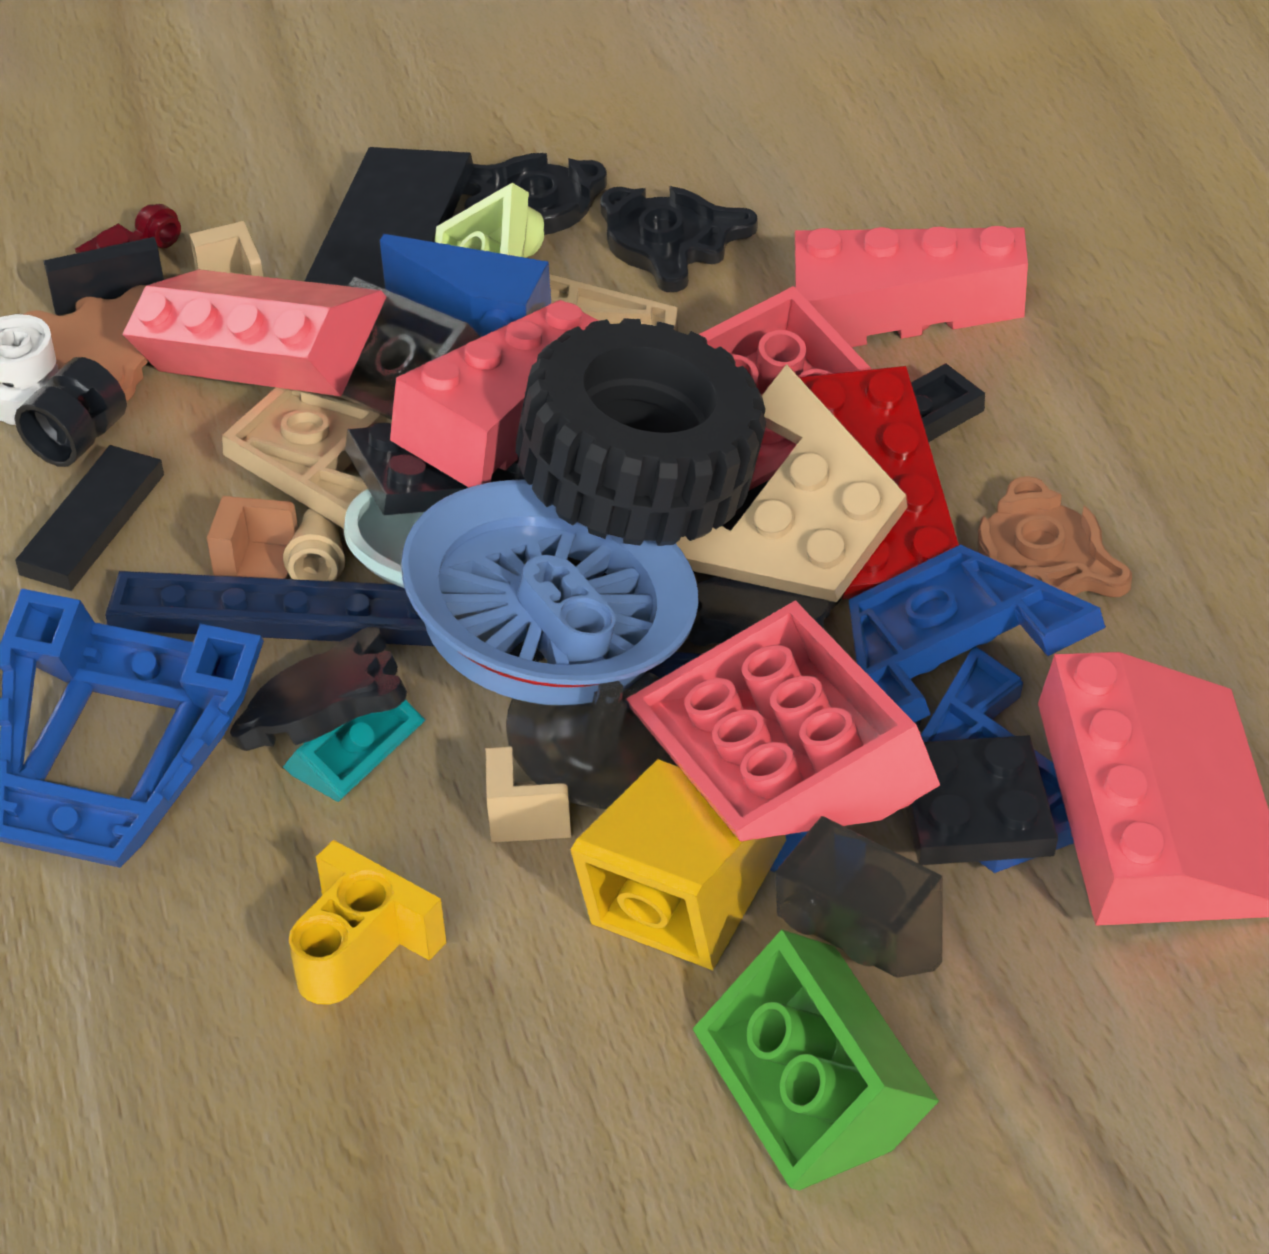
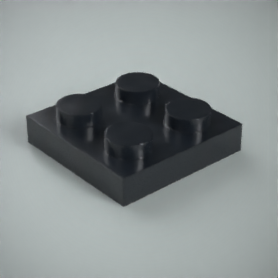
[905,735,1058,866]

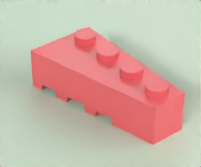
[795,226,1028,347]
[390,300,599,488]

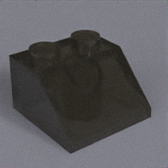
[775,816,943,978]

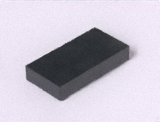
[43,237,164,316]

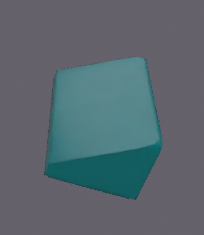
[283,699,426,802]

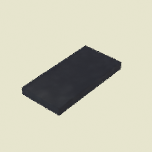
[304,147,474,313]

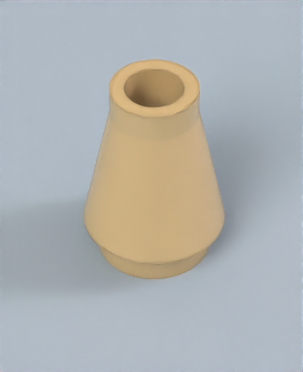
[283,508,345,581]

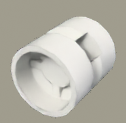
[0,314,59,425]

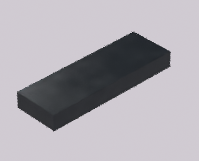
[15,445,164,591]

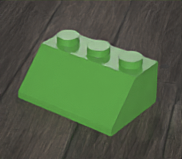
[692,929,939,1191]

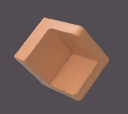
[207,496,298,579]

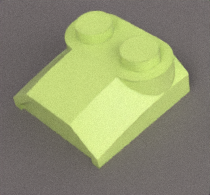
[435,183,544,258]

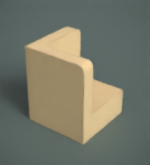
[189,221,263,277]
[485,747,571,843]

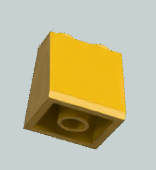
[570,759,786,971]

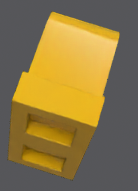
[288,840,447,1005]

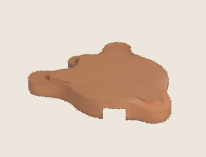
[23,285,149,402]
[977,476,1132,597]

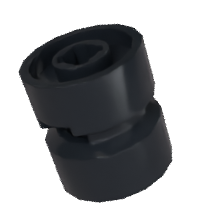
[14,357,127,467]

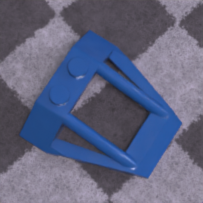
[0,588,264,868]

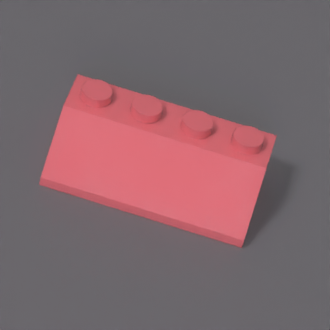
[122,269,387,396]

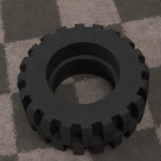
[516,318,766,546]

